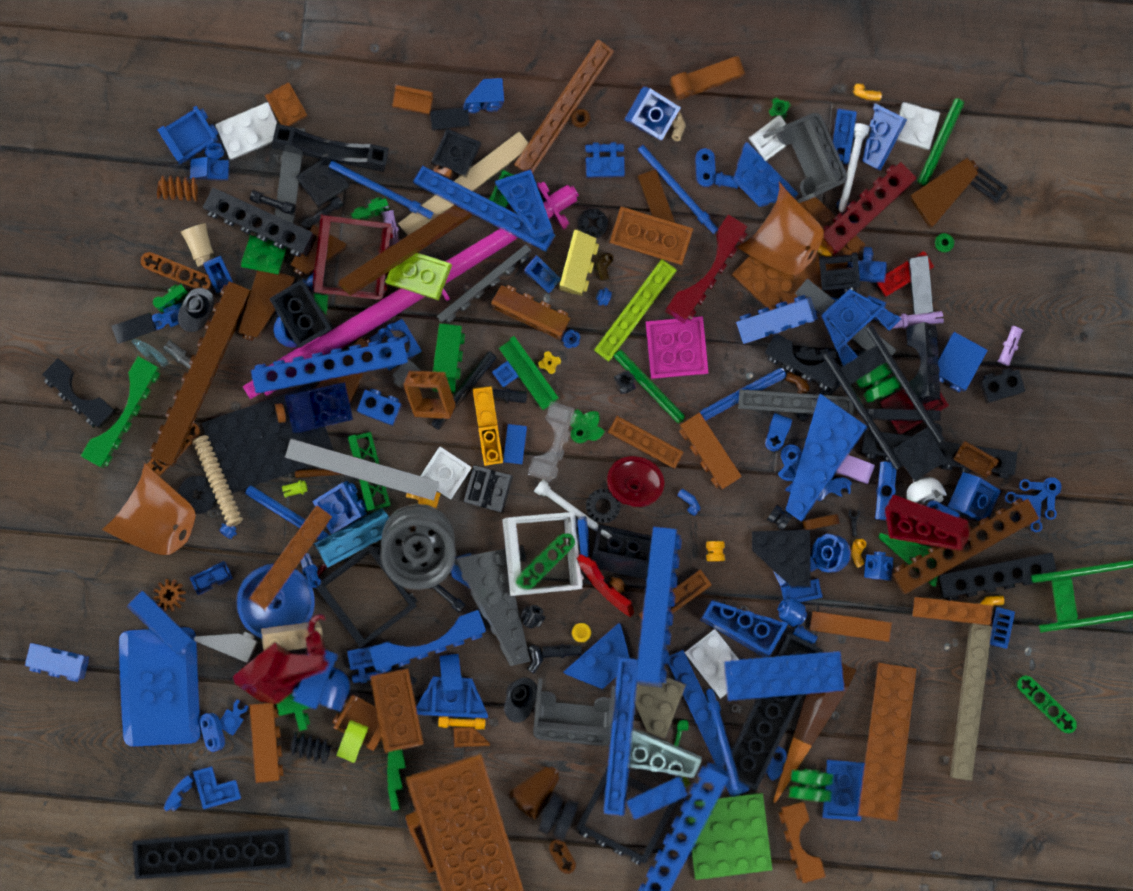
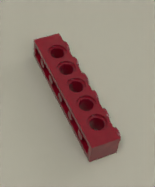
[821,162,917,256]

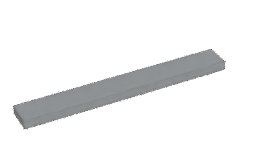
[285,439,439,501]

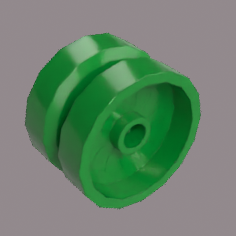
[856,363,901,403]
[789,769,834,802]

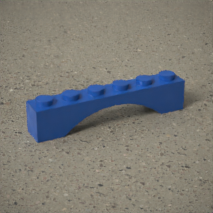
[368,610,486,673]

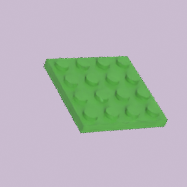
[687,792,772,880]

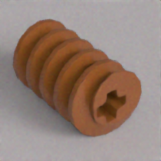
[157,175,198,201]

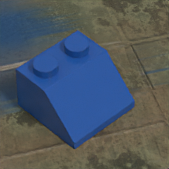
[624,87,681,141]
[948,472,1001,522]

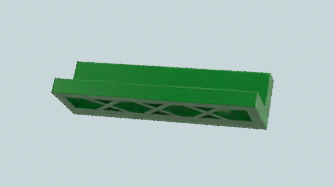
[499,336,559,411]
[348,432,391,512]

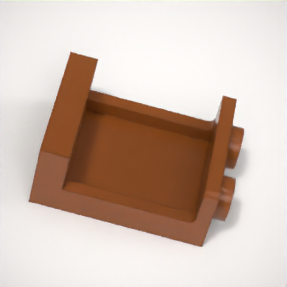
[332,694,382,751]

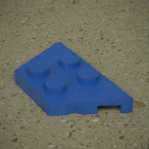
[733,142,798,207]
[564,623,630,689]
[416,677,488,718]

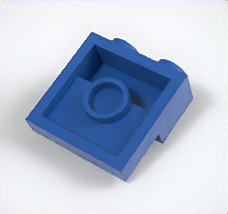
[312,481,367,534]

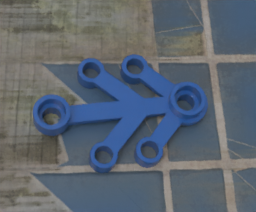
[1000,478,1061,533]

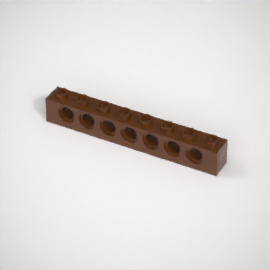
[892,498,1040,595]

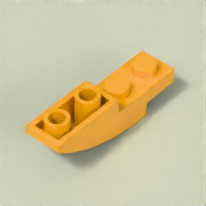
[473,386,503,466]

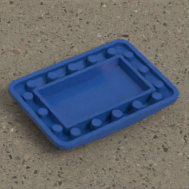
[119,627,201,747]

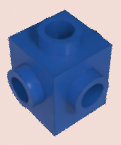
[864,552,893,580]

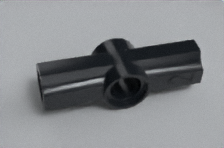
[614,370,637,395]

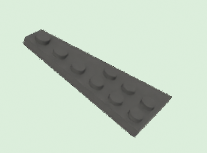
[454,549,530,666]

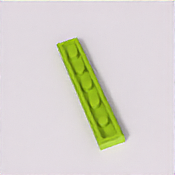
[594,259,677,362]

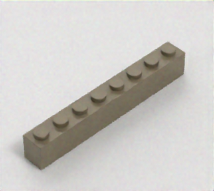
[950,624,992,780]

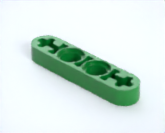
[516,533,575,590]
[1016,676,1077,734]

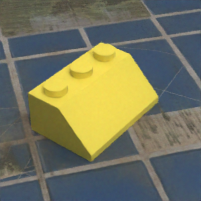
[560,230,599,296]

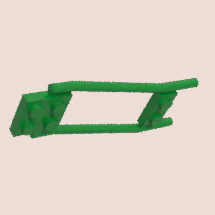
[1031,560,1133,633]

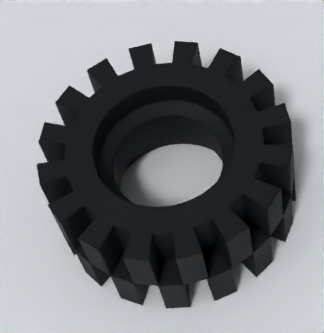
[586,488,621,523]

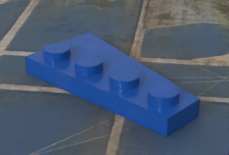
[495,170,553,238]

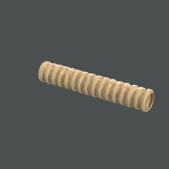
[192,435,243,527]

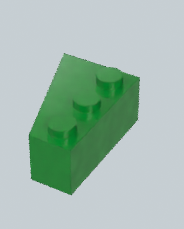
[432,323,465,394]

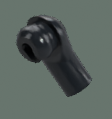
[527,644,544,674]

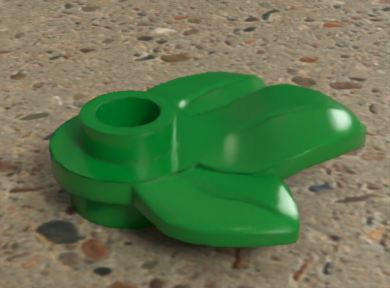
[570,409,605,444]

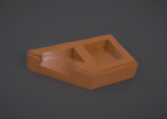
[454,727,490,747]

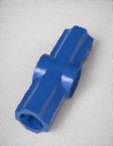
[875,462,896,521]

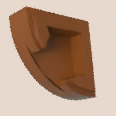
[433,166,452,179]

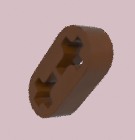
[802,514,840,530]
[549,839,576,874]

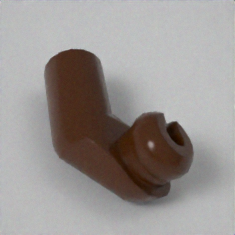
[785,372,810,394]

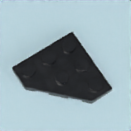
[752,530,811,588]

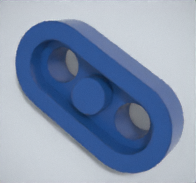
[695,149,716,187]
[200,713,225,752]

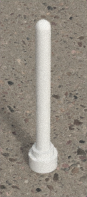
[839,123,869,213]
[534,479,612,539]

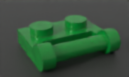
[153,284,188,313]

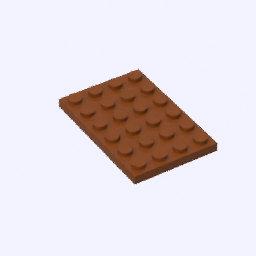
[732,197,866,310]

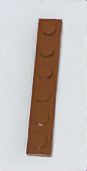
[249,505,332,610]

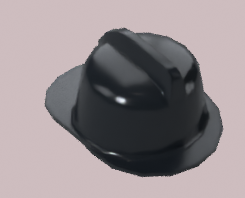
[178,288,214,332]
[504,678,537,723]

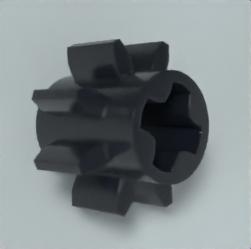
[520,605,546,629]

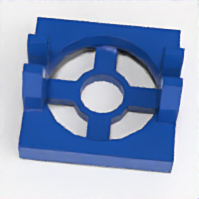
[370,319,422,371]

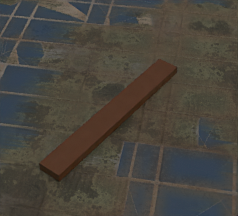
[338,205,472,296]

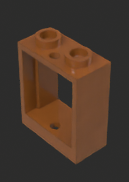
[403,371,456,419]

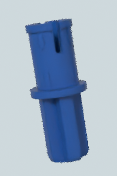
[300,553,321,588]

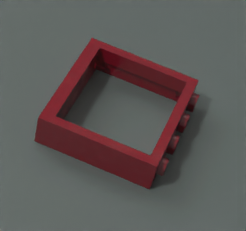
[312,214,394,300]

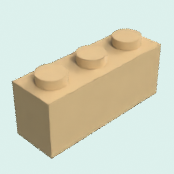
[261,621,323,651]

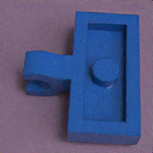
[847,247,887,283]

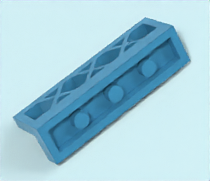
[314,508,389,568]

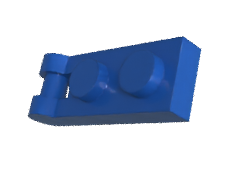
[833,109,857,165]

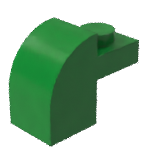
[277,694,311,731]

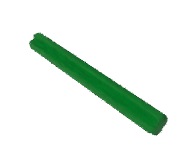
[918,98,964,186]
[614,350,685,424]

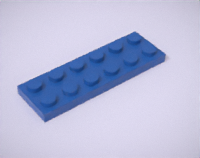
[724,652,844,701]

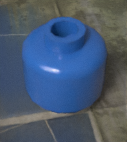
[777,598,807,627]

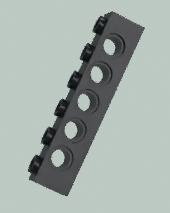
[203,188,317,258]
[938,552,1057,601]

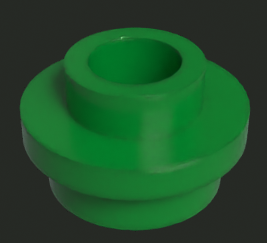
[935,233,954,253]

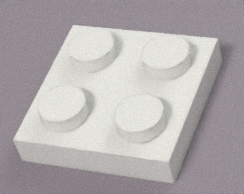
[897,102,940,150]
[421,447,472,500]

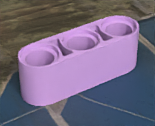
[836,455,874,484]

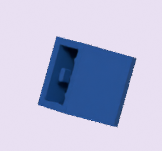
[463,78,504,113]

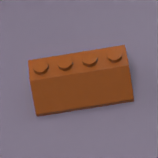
[491,285,571,341]

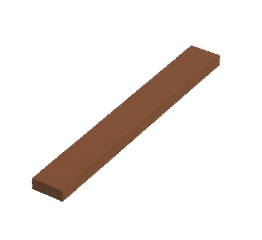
[514,40,614,173]

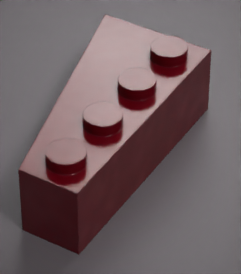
[885,495,970,550]

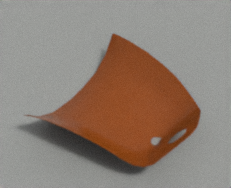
[737,181,824,275]
[102,463,196,555]

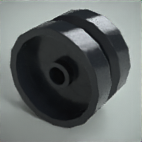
[538,792,579,842]

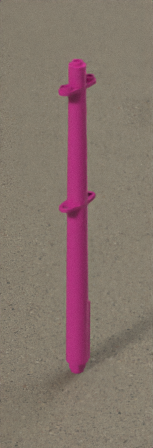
[242,182,579,399]

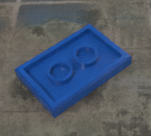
[822,760,865,821]

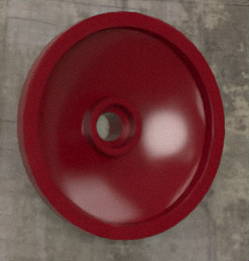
[607,456,665,507]

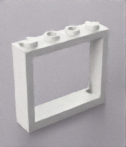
[503,512,584,596]

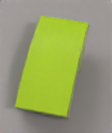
[337,720,368,763]

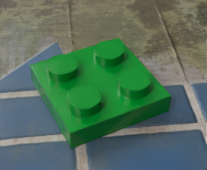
[241,235,287,275]

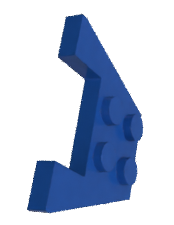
[821,289,902,366]

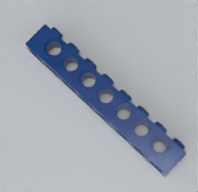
[251,337,408,394]
[638,762,729,891]

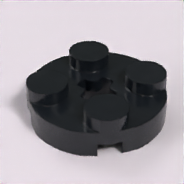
[178,476,216,514]

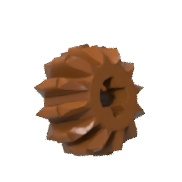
[153,579,186,612]

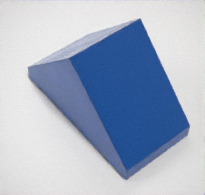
[203,256,233,293]

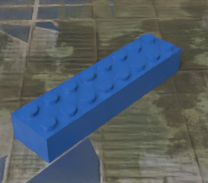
[636,527,682,688]

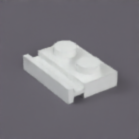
[749,116,787,161]

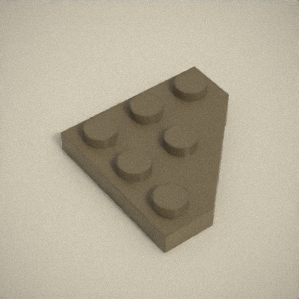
[635,677,686,739]

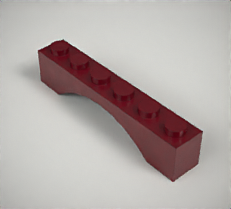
[665,214,748,324]

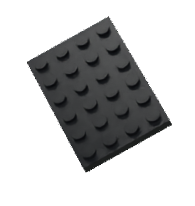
[202,385,334,495]

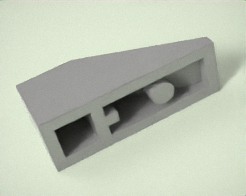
[194,632,258,663]

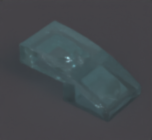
[132,339,170,367]

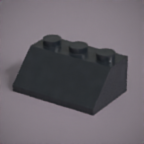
[269,278,334,348]
[591,524,652,579]

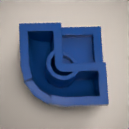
[318,667,351,711]

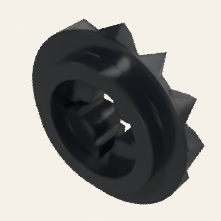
[578,208,608,238]

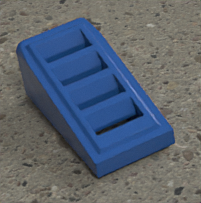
[990,607,1015,649]

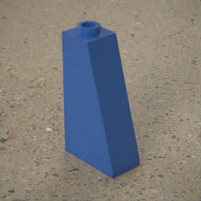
[126,591,192,654]

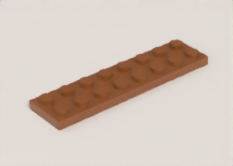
[858,663,917,822]

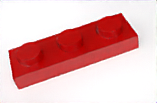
[876,251,934,297]

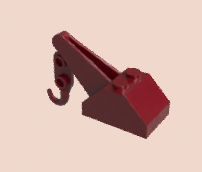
[233,614,329,704]

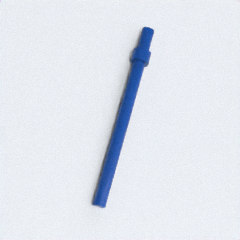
[638,145,718,234]
[329,161,434,219]
[706,689,741,793]

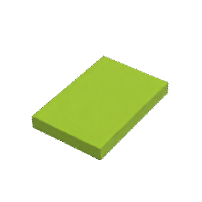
[385,253,452,300]

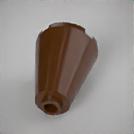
[507,766,560,820]

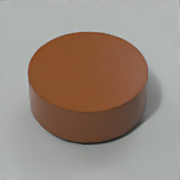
[275,403,286,423]

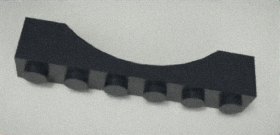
[272,124,389,172]

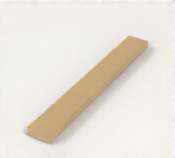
[398,132,528,236]

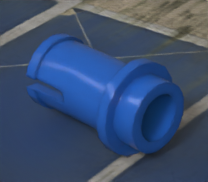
[715,172,738,189]
[792,625,818,644]

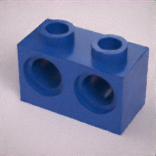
[357,388,402,426]

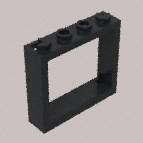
[316,544,418,648]
[576,766,677,865]

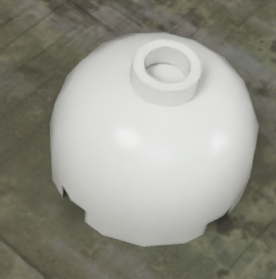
[907,476,947,506]

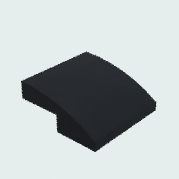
[464,465,513,513]

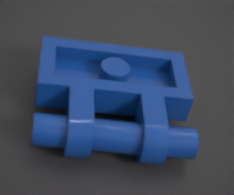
[586,142,625,178]
[347,645,391,684]

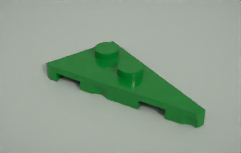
[878,533,945,587]

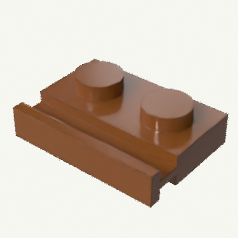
[265,82,308,126]

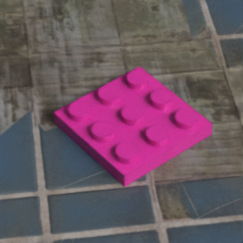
[646,316,708,379]

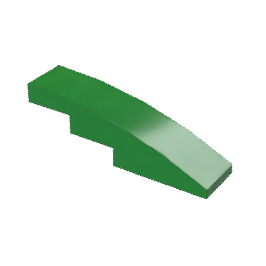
[387,749,406,811]

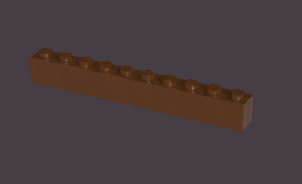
[150,281,251,467]

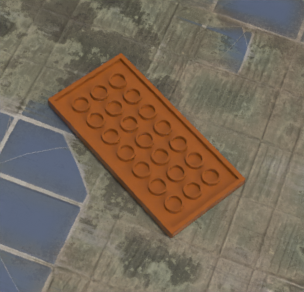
[406,754,524,891]

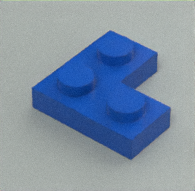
[193,766,241,809]

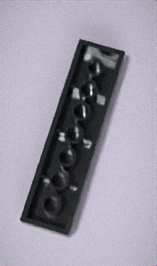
[722,633,824,791]
[132,827,293,880]

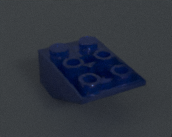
[285,382,353,433]

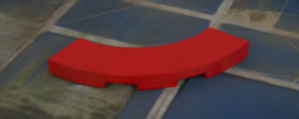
[577,554,634,617]

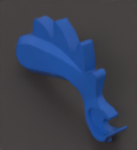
[778,444,852,501]

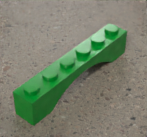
[81,356,161,469]

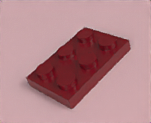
[879,389,949,435]

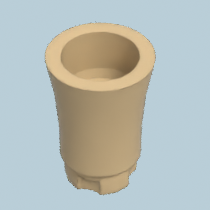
[181,223,214,267]

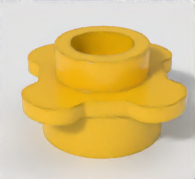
[538,351,561,374]

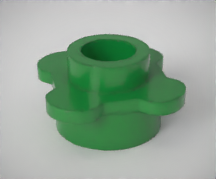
[769,98,790,119]

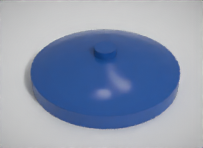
[237,564,315,638]

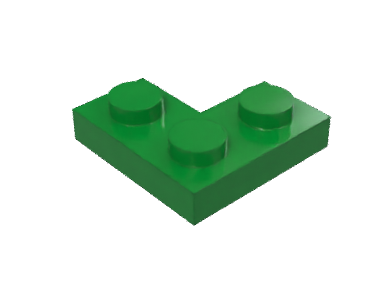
[351,197,390,220]

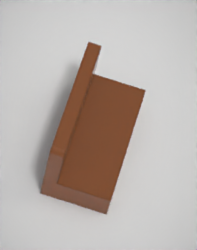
[392,85,433,115]

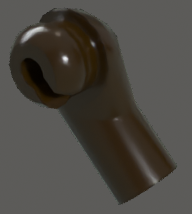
[596,253,614,281]

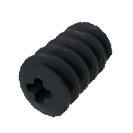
[290,731,333,764]

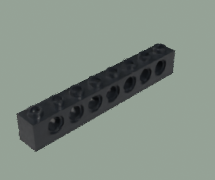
[860,430,1018,479]

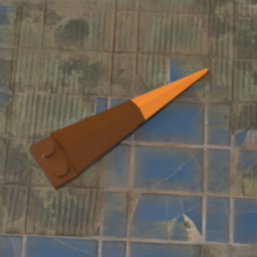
[774,663,857,803]

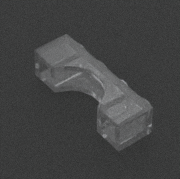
[527,401,576,482]

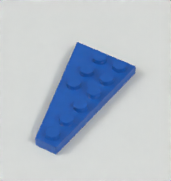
[786,394,868,521]

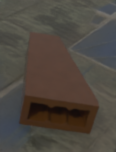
[909,157,978,229]
[239,270,297,341]
[314,337,373,415]

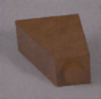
[291,225,348,277]

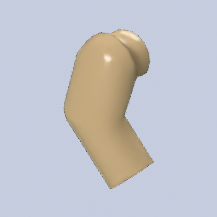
[672,112,685,141]

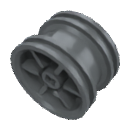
[381,504,455,590]

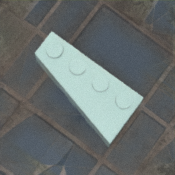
[629,727,702,778]

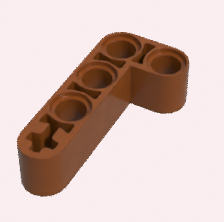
[670,56,745,100]

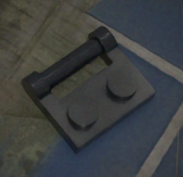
[819,252,860,290]

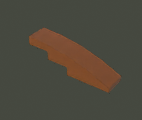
[810,611,892,642]

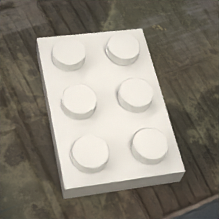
[215,102,277,160]
[685,629,739,698]

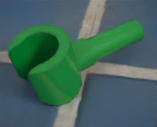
[674,720,688,746]

